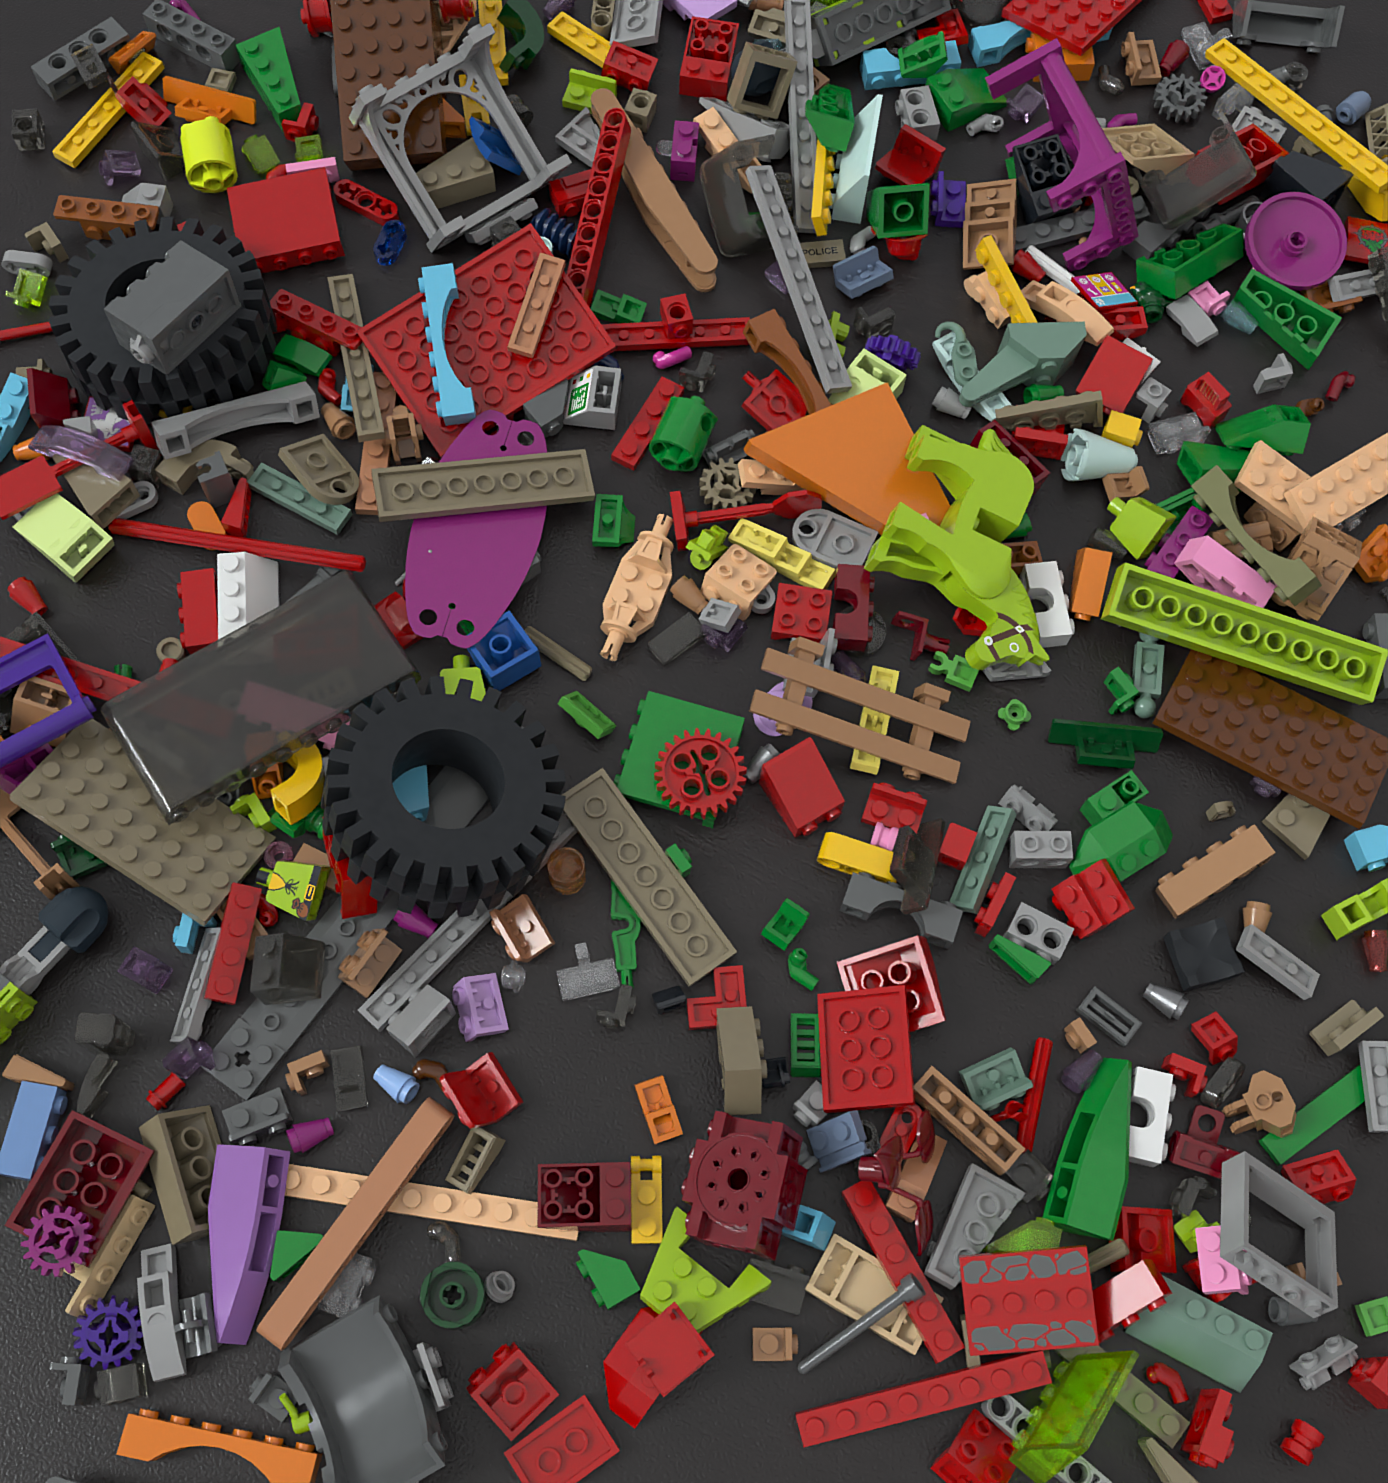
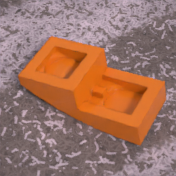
[634,1075,683,1144]

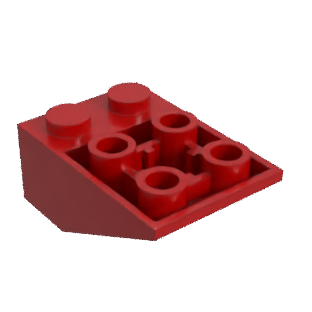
[679,16,739,102]

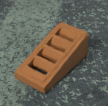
[2,1054,75,1091]

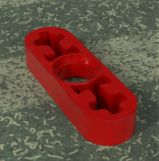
[333,179,399,227]

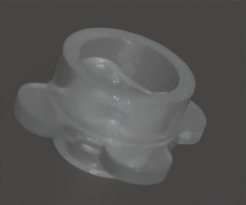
[501,960,525,993]

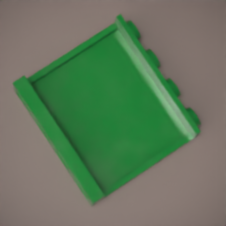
[613,691,745,828]

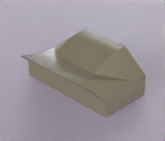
[747,8,786,49]

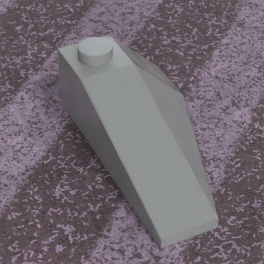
[699,97,790,162]

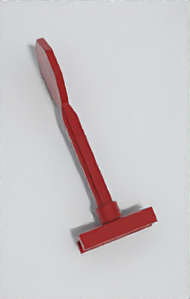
[670,490,822,551]

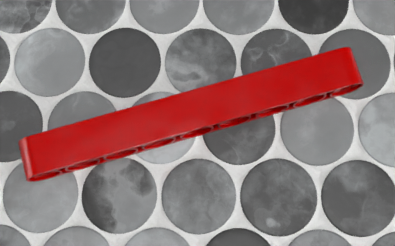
[567,108,631,307]

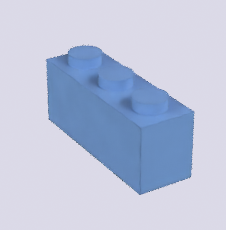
[0,1081,68,1181]

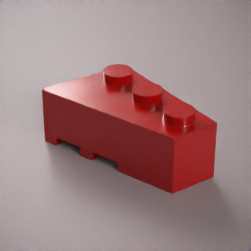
[323,831,377,919]

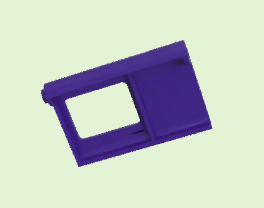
[0,633,96,768]

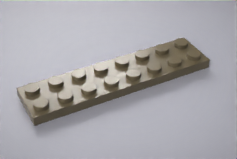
[371,449,595,522]
[562,768,737,987]

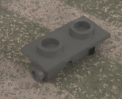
[702,429,755,465]

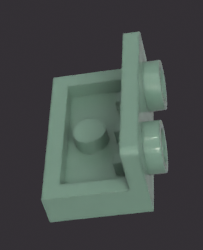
[959,1047,1033,1111]

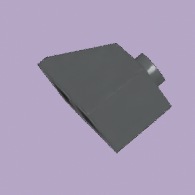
[523,379,569,438]

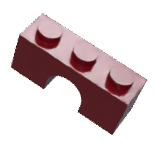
[832,564,875,652]

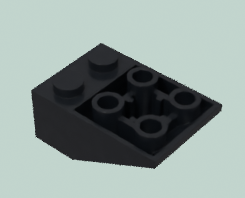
[1012,134,1082,225]

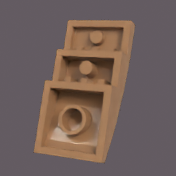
[963,179,1017,270]

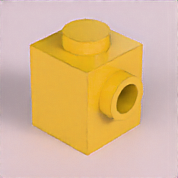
[1101,410,1143,448]

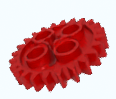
[654,728,747,819]

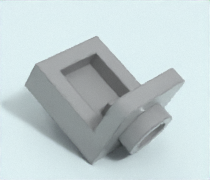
[1136,377,1172,424]

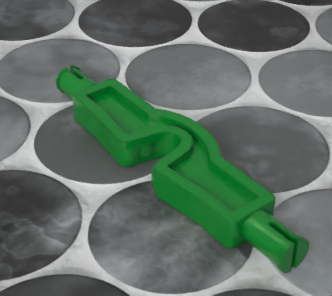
[611,880,640,990]

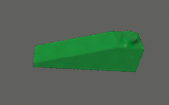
[805,83,855,152]

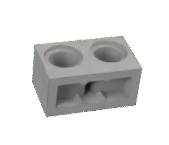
[895,85,940,141]
[1007,831,1073,868]
[1003,902,1074,965]

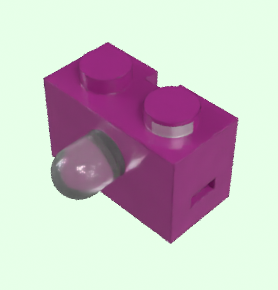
[656,120,699,182]

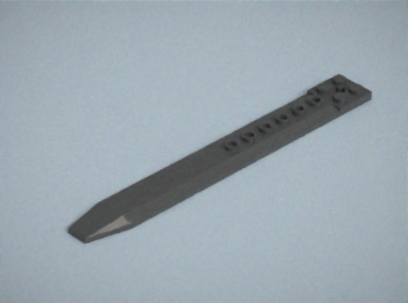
[200,726,524,1101]

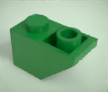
[1080,770,1149,825]
[575,1249,641,1311]

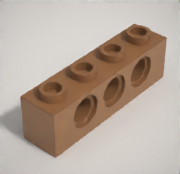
[914,1066,1025,1176]

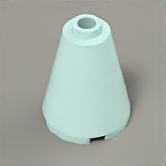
[1061,428,1138,482]

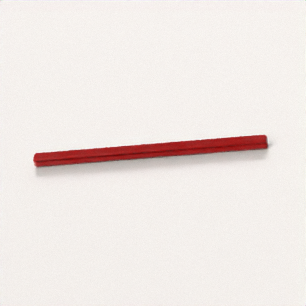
[108,518,366,572]

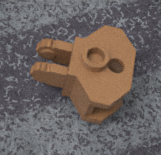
[384,405,424,465]
[1222,1070,1297,1138]

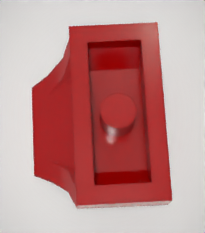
[115,76,172,132]
[1098,306,1148,341]
[367,591,424,650]

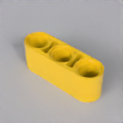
[817,832,904,883]

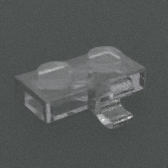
[1181,22,1232,70]
[556,942,620,1001]

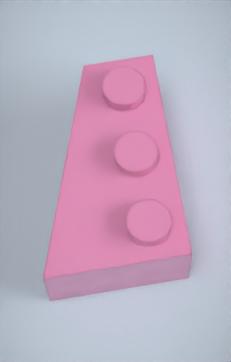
[1174,536,1277,608]

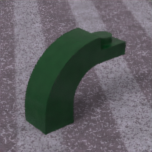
[497,0,544,73]

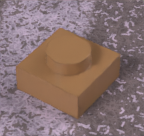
[1064,1017,1097,1054]

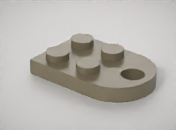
[278,434,359,505]

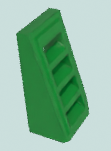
[988,934,1052,985]
[790,1013,821,1077]

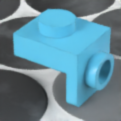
[173,913,217,954]

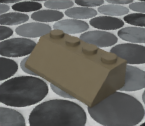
[139,1105,222,1245]

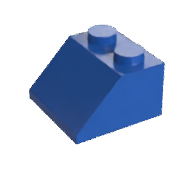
[466,611,541,691]

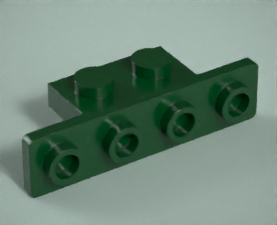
[1048,719,1163,769]

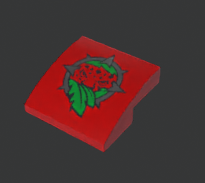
[1344,216,1388,267]

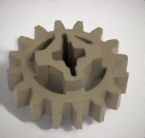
[699,458,756,510]

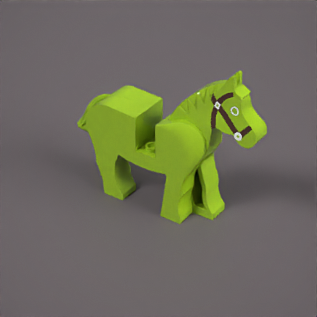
[864,425,1049,670]

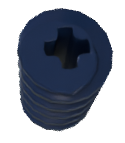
[530,208,578,259]

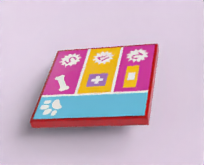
[1071,272,1138,311]

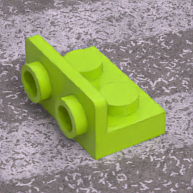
[562,69,617,114]

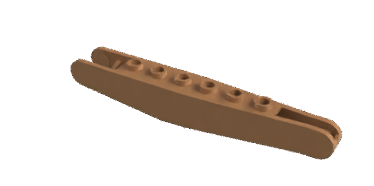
[591,88,718,292]

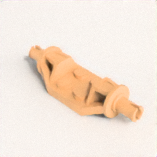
[600,514,674,661]

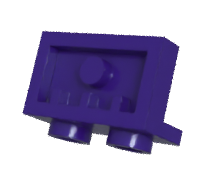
[930,171,966,228]

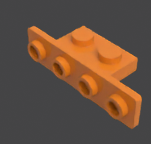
[163,76,256,125]

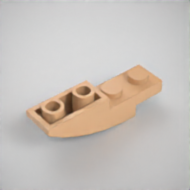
[693,107,762,194]
[1021,280,1114,346]
[738,459,805,495]

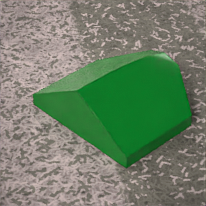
[898,31,948,78]

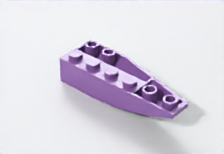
[208,1145,290,1345]

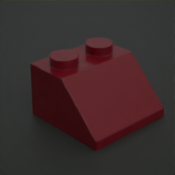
[26,368,81,441]

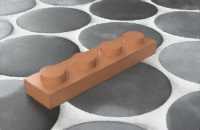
[507,253,566,358]

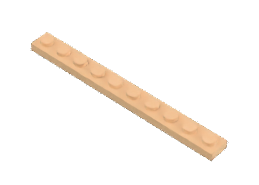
[285,1164,579,1241]

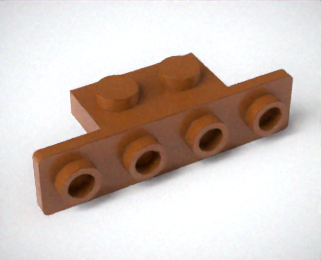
[53,195,159,240]

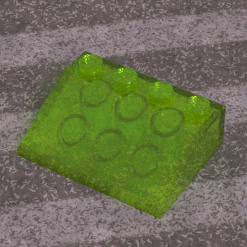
[1008,1350,1139,1483]

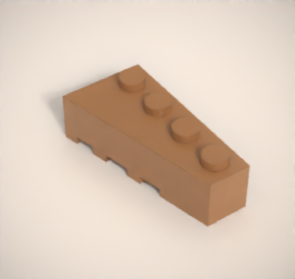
[1156,824,1276,919]

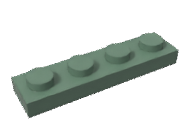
[248,462,353,535]
[950,805,1017,914]

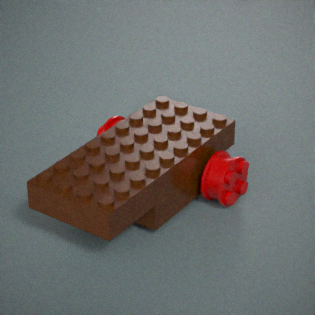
[301,0,475,171]

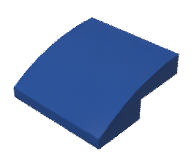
[469,116,523,175]

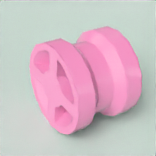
[870,822,899,851]

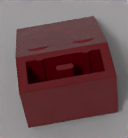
[537,1162,631,1232]

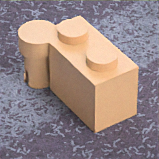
[964,271,1029,329]

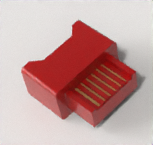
[1180,372,1232,430]

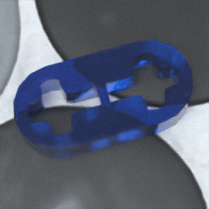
[373,220,407,266]

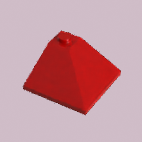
[837,935,946,1032]

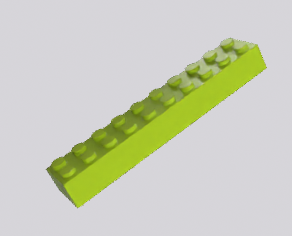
[1101,563,1388,705]

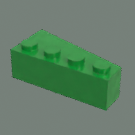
[236,26,302,133]

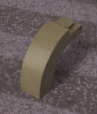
[155,440,254,495]

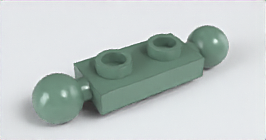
[1132,632,1164,718]

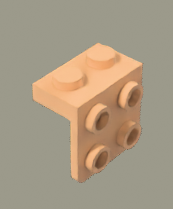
[700,544,777,622]

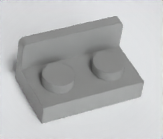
[1228,106,1287,143]

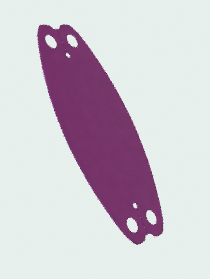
[405,410,547,648]

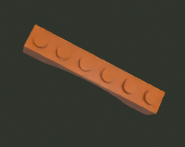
[116,1408,323,1483]

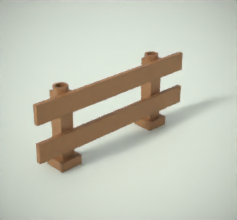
[749,636,971,784]

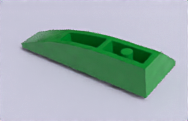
[1042,1058,1132,1241]

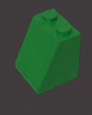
[866,183,930,239]

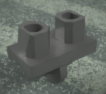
[174,1292,223,1359]

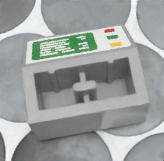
[563,366,622,430]

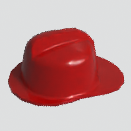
[871,227,928,261]

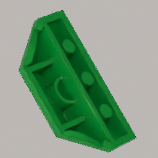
[1069,801,1173,882]

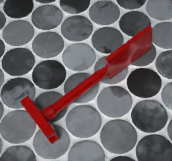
[0,400,160,520]

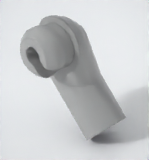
[966,114,1004,136]
[850,226,875,255]

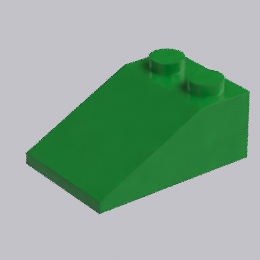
[925,68,1009,132]

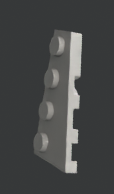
[924,1163,1026,1290]

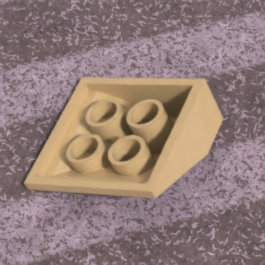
[1102,124,1195,186]

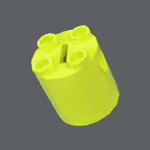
[180,116,238,193]

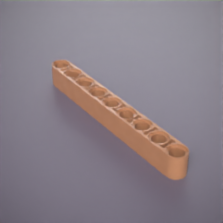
[256,1097,455,1351]

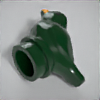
[1130,281,1174,323]

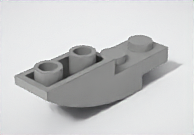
[137,1243,187,1382]

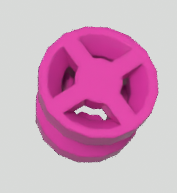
[1200,66,1226,93]

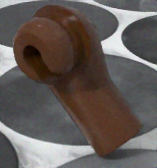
[1295,398,1325,417]
[412,1059,448,1093]

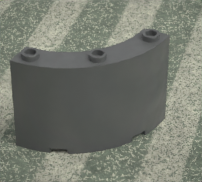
[278,1295,448,1483]

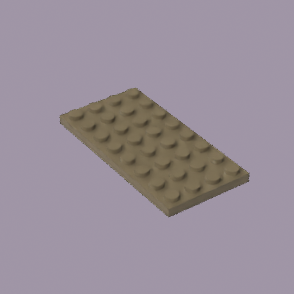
[10,719,276,926]

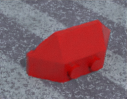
[603,1307,703,1429]

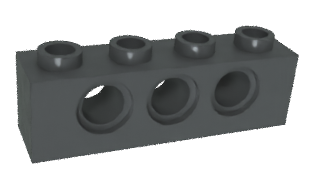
[143,0,240,71]
[31,16,131,101]

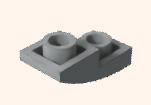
[1166,294,1218,347]

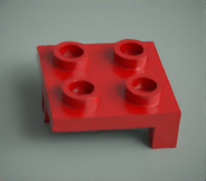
[771,583,832,643]
[624,1302,714,1397]

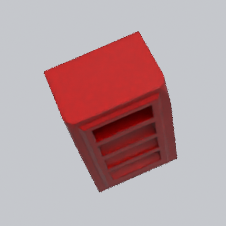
[221,477,252,538]

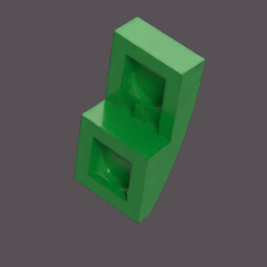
[591,289,647,324]
[272,334,332,377]

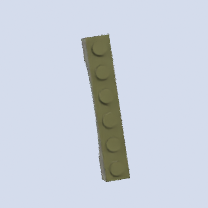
[1191,465,1322,607]

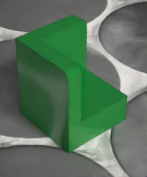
[262,360,307,391]

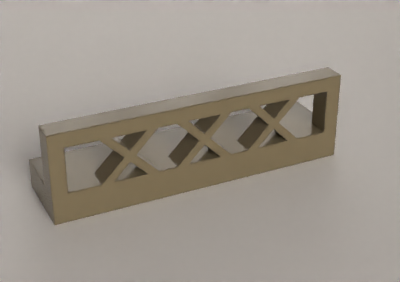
[1365,103,1388,165]

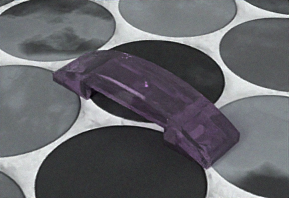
[28,425,134,481]

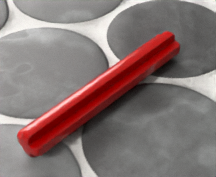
[1016,1038,1053,1155]

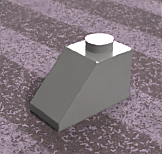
[122,183,173,224]

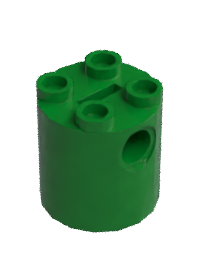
[649,396,718,472]

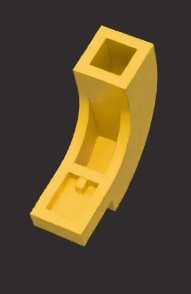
[270,731,325,825]

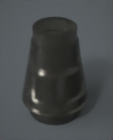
[1086,526,1128,561]

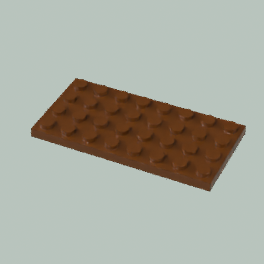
[1152,649,1388,829]

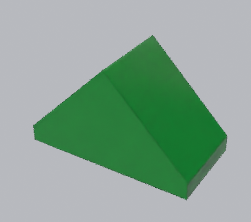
[270,1230,324,1283]

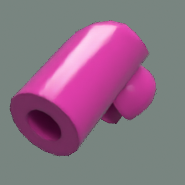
[653,346,692,370]

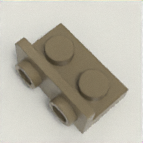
[1310,1000,1384,1057]

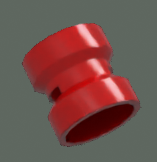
[1280,1419,1325,1466]

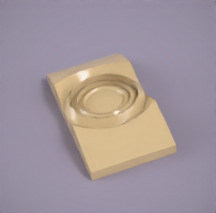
[804,1233,944,1355]

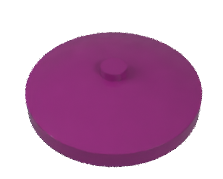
[1245,192,1347,291]

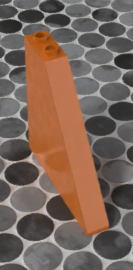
[744,383,950,536]

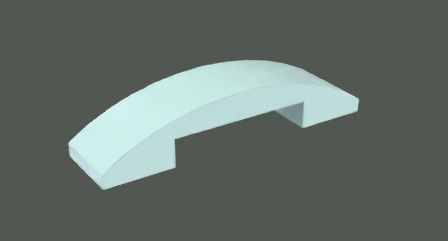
[932,331,1011,421]

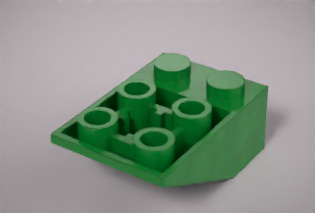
[1215,404,1311,456]

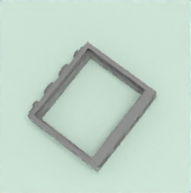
[1220,1151,1338,1318]

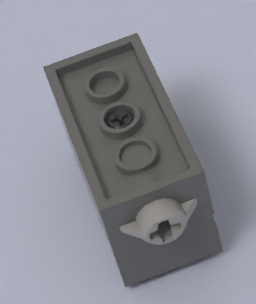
[104,240,241,375]

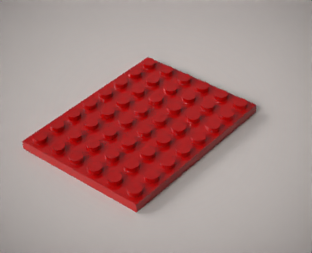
[356,223,616,458]

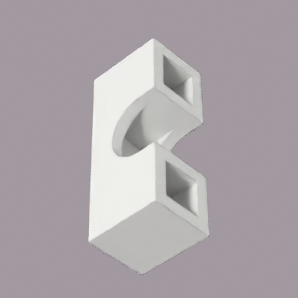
[1020,561,1075,648]
[1129,1067,1176,1167]

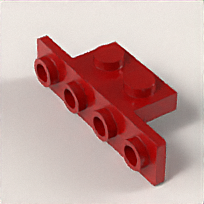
[270,289,362,357]

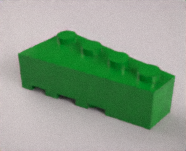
[1136,223,1243,299]
[1232,269,1342,370]

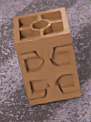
[1271,516,1362,621]

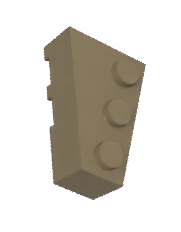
[416,137,496,209]
[716,1006,767,1116]

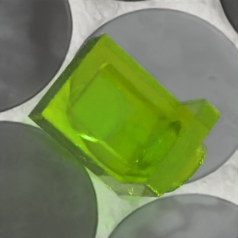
[241,134,280,175]
[295,134,324,162]
[5,268,48,309]

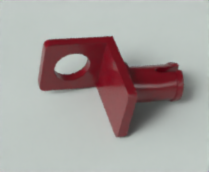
[891,611,950,661]

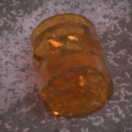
[547,847,586,894]

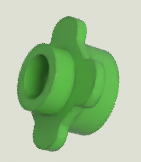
[998,699,1031,731]

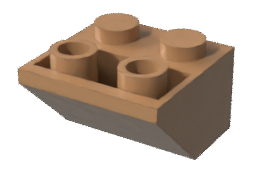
[10,676,84,747]

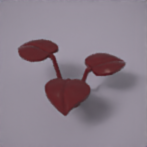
[858,1110,936,1257]

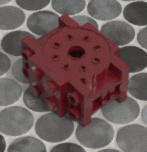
[682,1111,808,1260]

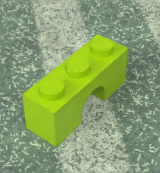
[1321,878,1388,940]

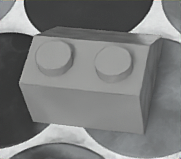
[386,984,456,1058]

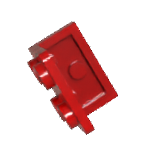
[875,124,946,185]
[439,1052,523,1129]

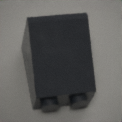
[1260,151,1354,209]

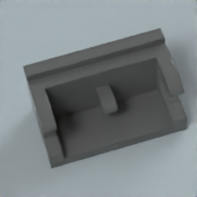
[196,451,236,508]

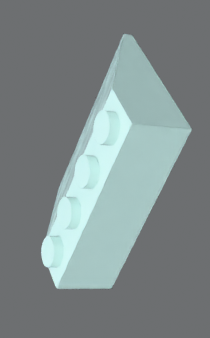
[829,94,883,224]

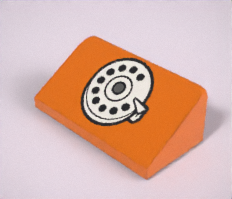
[108,31,156,75]

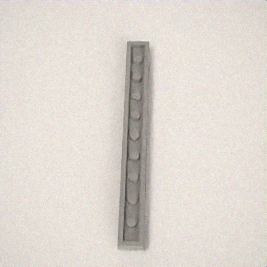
[784,0,817,233]
[745,165,852,394]
[358,812,577,1032]

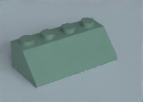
[1124,1275,1273,1393]

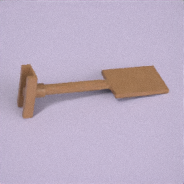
[0,789,81,900]

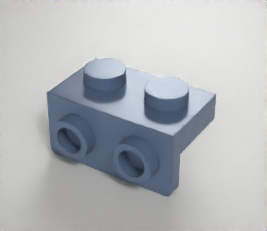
[833,246,894,299]

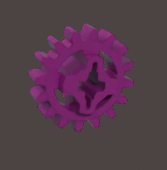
[21,1205,96,1277]

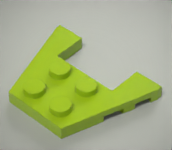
[640,1207,772,1333]

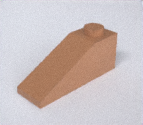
[884,1135,947,1224]

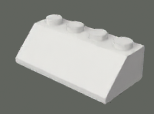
[217,552,280,667]

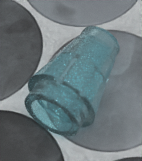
[1220,299,1259,335]

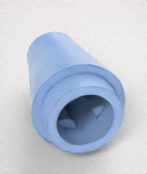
[373,1064,420,1104]

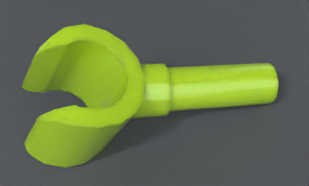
[279,1393,313,1434]

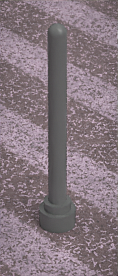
[797,1273,926,1374]

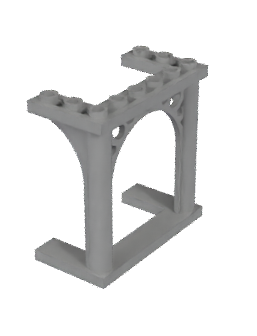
[349,23,572,253]

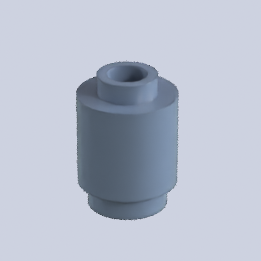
[1336,91,1371,125]

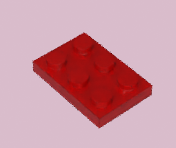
[504,1394,620,1483]

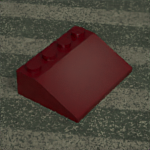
[4,1110,155,1268]

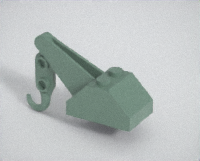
[935,321,1087,407]

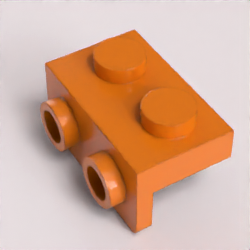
[1354,524,1388,583]

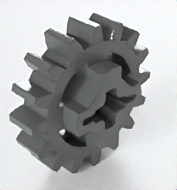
[1153,74,1207,123]

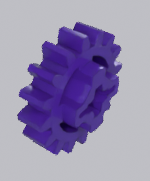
[865,335,921,370]
[73,1296,143,1370]

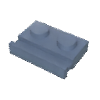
[806,1110,872,1173]

